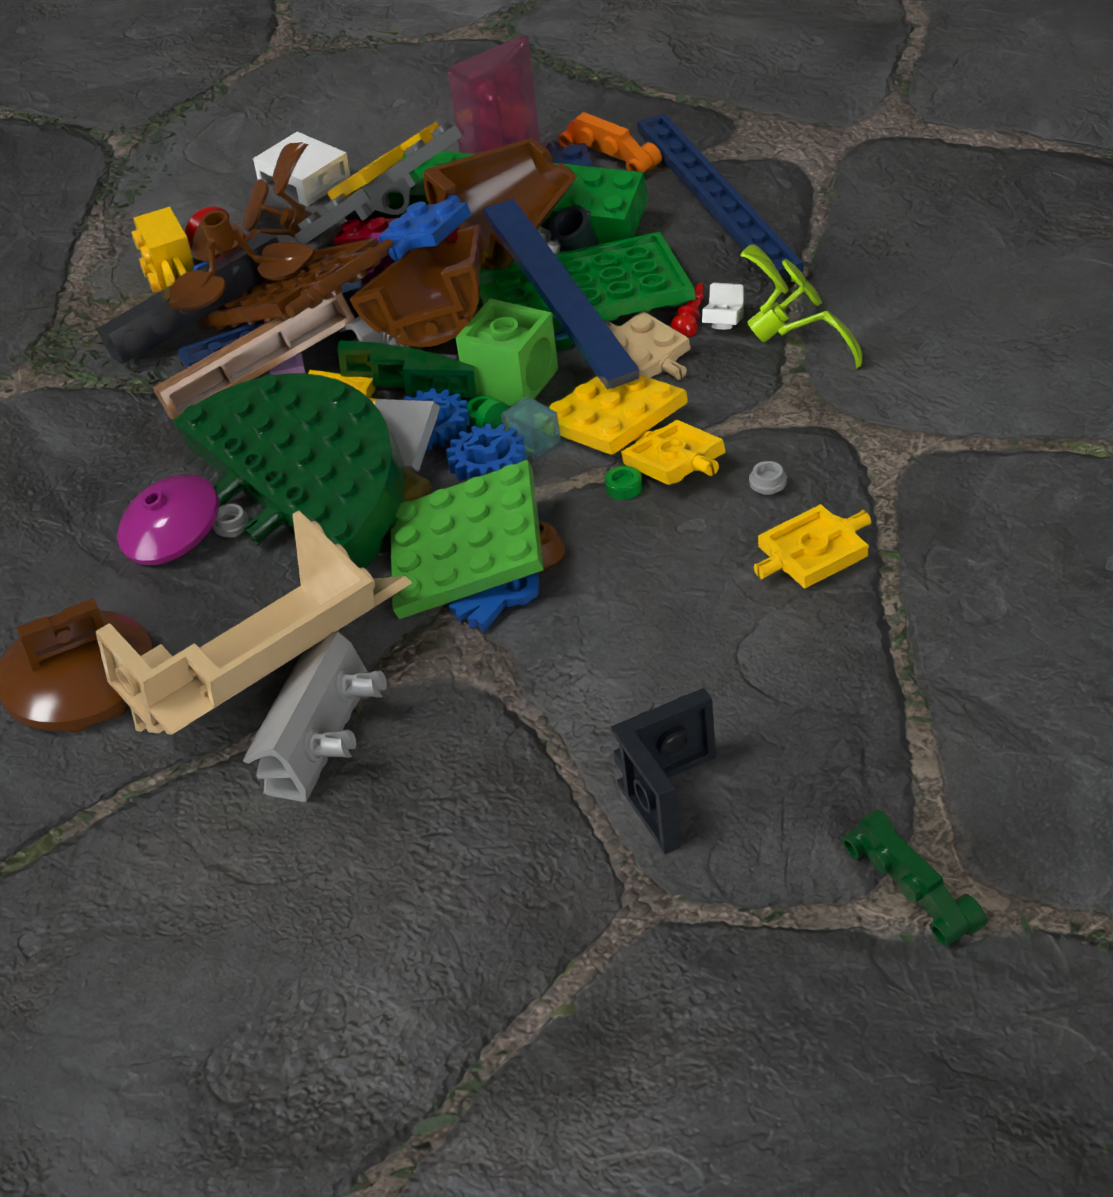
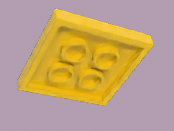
[537,374,688,455]

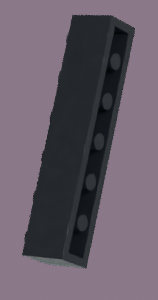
[96,233,279,363]

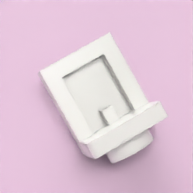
[702,282,745,330]

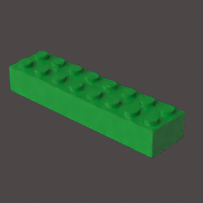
[387,147,648,243]

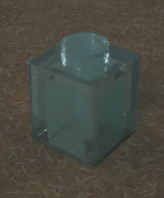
[501,396,561,458]

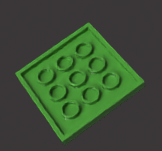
[390,460,544,619]

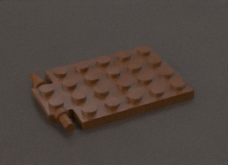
[197,238,394,330]

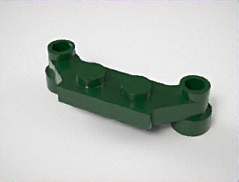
[842,809,988,947]

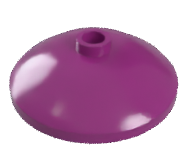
[117,474,219,565]

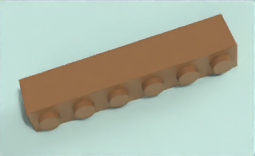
[152,293,355,420]

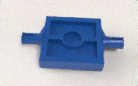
[378,195,471,260]

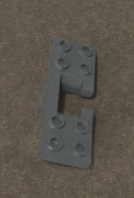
[295,121,465,245]

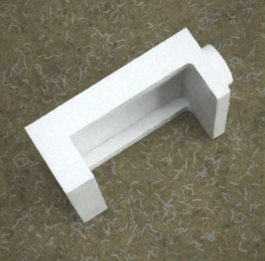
[253,132,351,206]

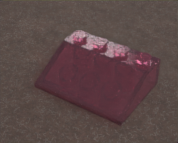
[448,34,541,154]

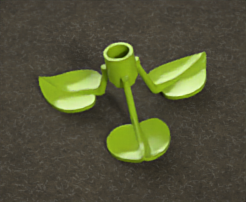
[740,244,862,369]

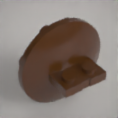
[0,598,153,733]

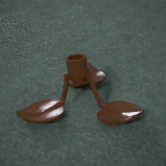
[243,142,313,241]
[169,210,315,310]

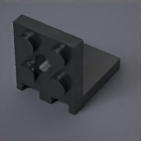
[611,688,716,854]

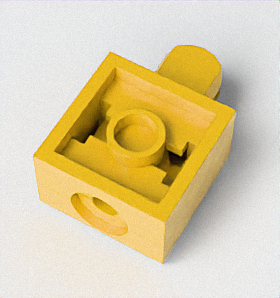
[131,207,194,293]

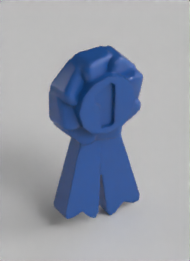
[449,573,540,633]

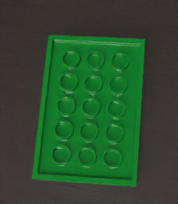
[479,232,695,330]

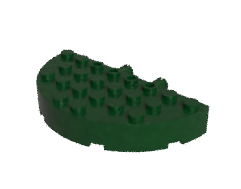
[172,373,406,568]

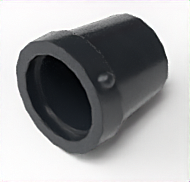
[549,205,598,251]

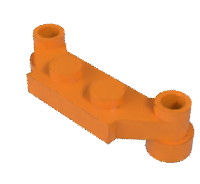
[558,112,662,173]

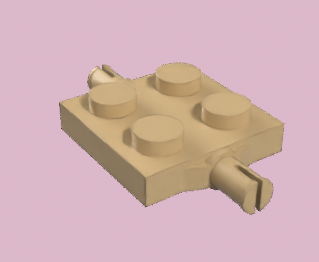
[603,311,691,380]

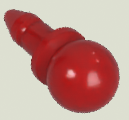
[670,283,704,338]

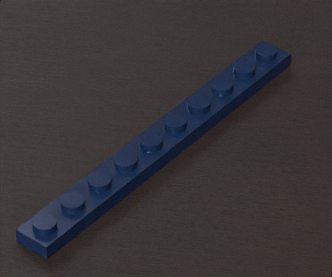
[637,114,803,283]

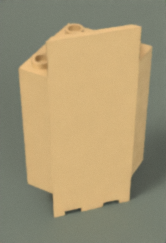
[95,511,412,735]

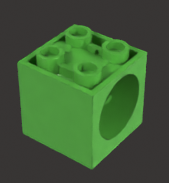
[456,299,558,410]

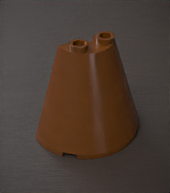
[423,138,577,271]
[350,224,483,347]

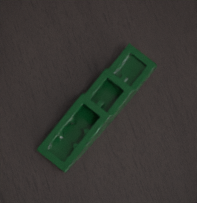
[338,340,476,398]

